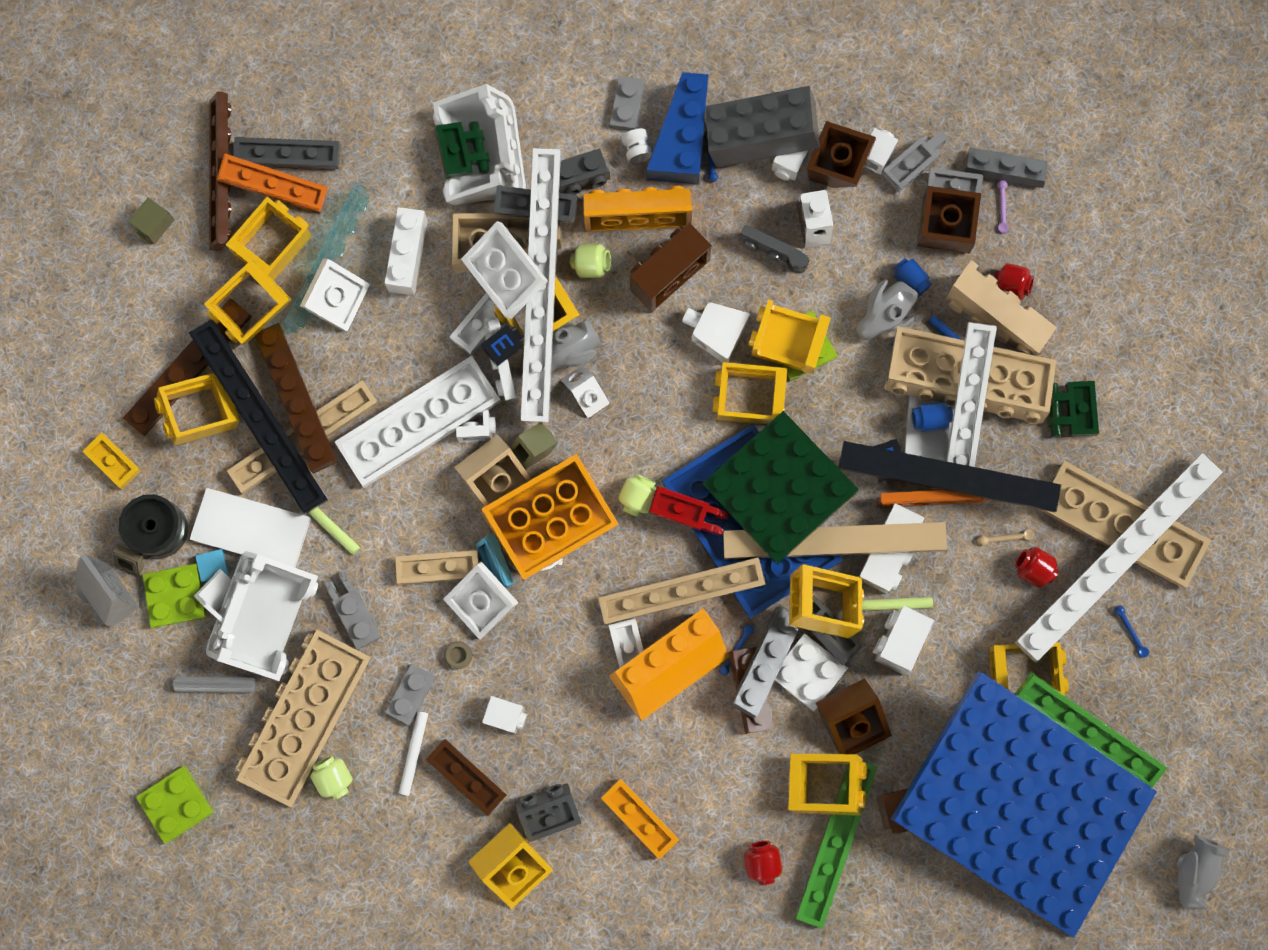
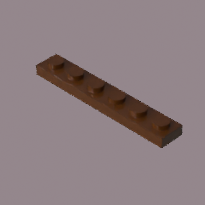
[209,92,231,251]
[123,298,252,436]
[255,323,338,474]

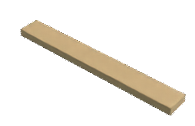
[723,522,947,560]

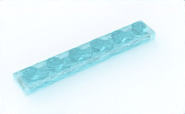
[283,183,369,333]

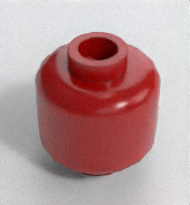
[993,263,1034,301]
[1015,547,1058,588]
[744,841,783,885]

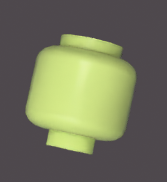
[570,243,611,278]
[618,474,656,517]
[310,756,352,800]

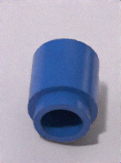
[893,258,932,298]
[912,402,953,432]

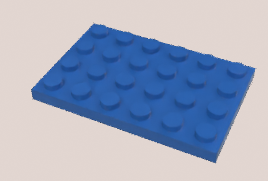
[662,424,843,619]

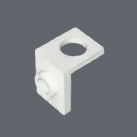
[561,366,609,418]
[194,569,232,622]

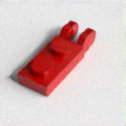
[648,486,729,536]

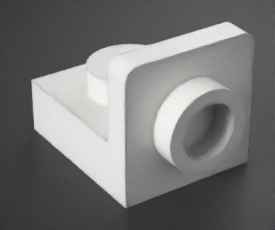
[456,410,496,443]

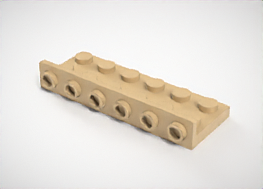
[884,326,1056,424]
[234,629,371,808]

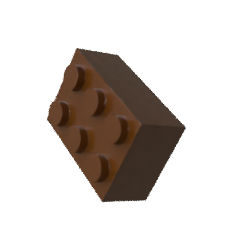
[630,222,712,313]

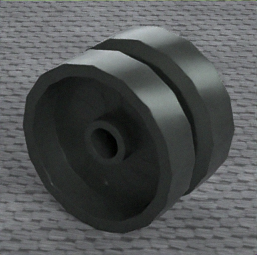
[119,494,188,559]

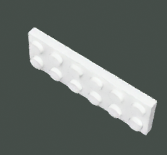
[335,356,501,488]

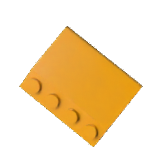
[481,454,619,581]

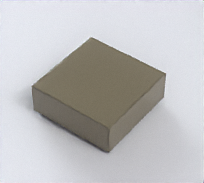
[113,544,144,575]

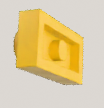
[82,432,142,490]

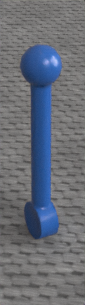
[706,130,718,182]
[1114,605,1149,658]
[719,625,754,675]

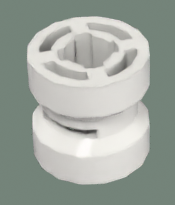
[621,129,653,164]

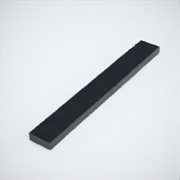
[189,319,328,515]
[838,441,1062,512]

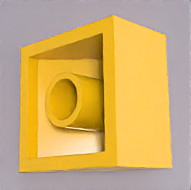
[468,823,553,909]

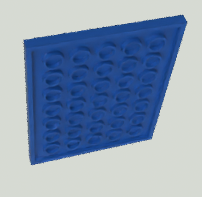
[890,671,1157,938]

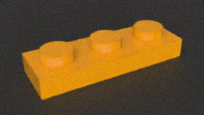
[601,779,679,860]

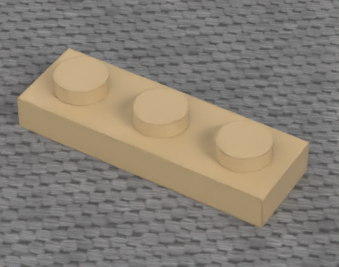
[395,550,479,585]

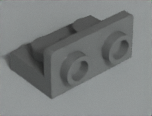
[559,148,610,195]
[516,784,581,843]

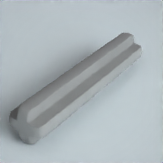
[173,676,256,693]

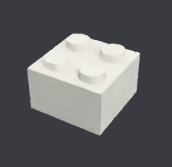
[872,605,934,675]

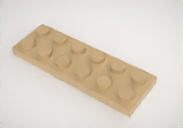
[1038,461,1211,589]

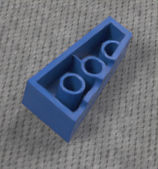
[646,72,709,185]

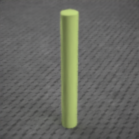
[294,500,360,555]
[862,597,933,611]

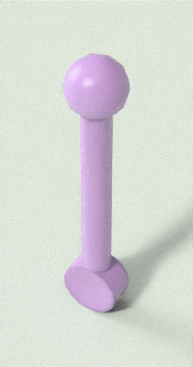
[997,180,1009,234]

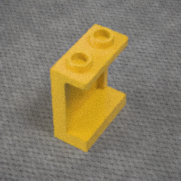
[748,299,831,374]

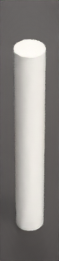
[398,711,428,796]

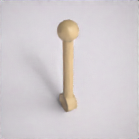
[977,530,1034,546]

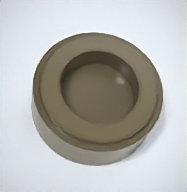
[444,641,473,669]

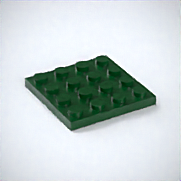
[702,411,859,565]

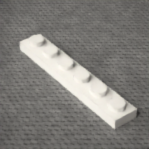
[946,322,997,467]

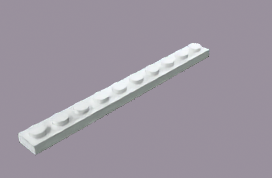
[521,148,561,422]
[1015,453,1223,662]

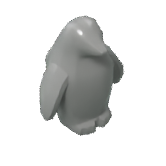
[856,280,918,340]
[551,318,602,375]
[1177,834,1230,910]

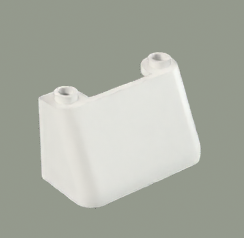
[433,84,526,205]
[206,551,318,681]

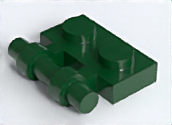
[435,121,490,178]
[1047,381,1099,438]

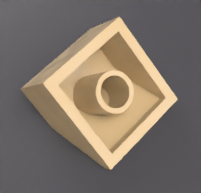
[454,435,532,507]

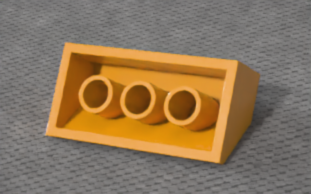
[584,186,692,232]
[609,608,729,721]

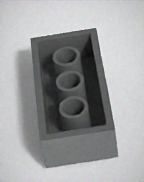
[706,86,820,168]

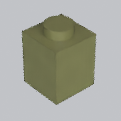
[128,197,175,244]
[510,422,558,470]

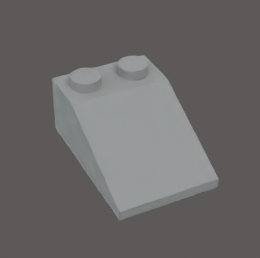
[74,554,140,627]

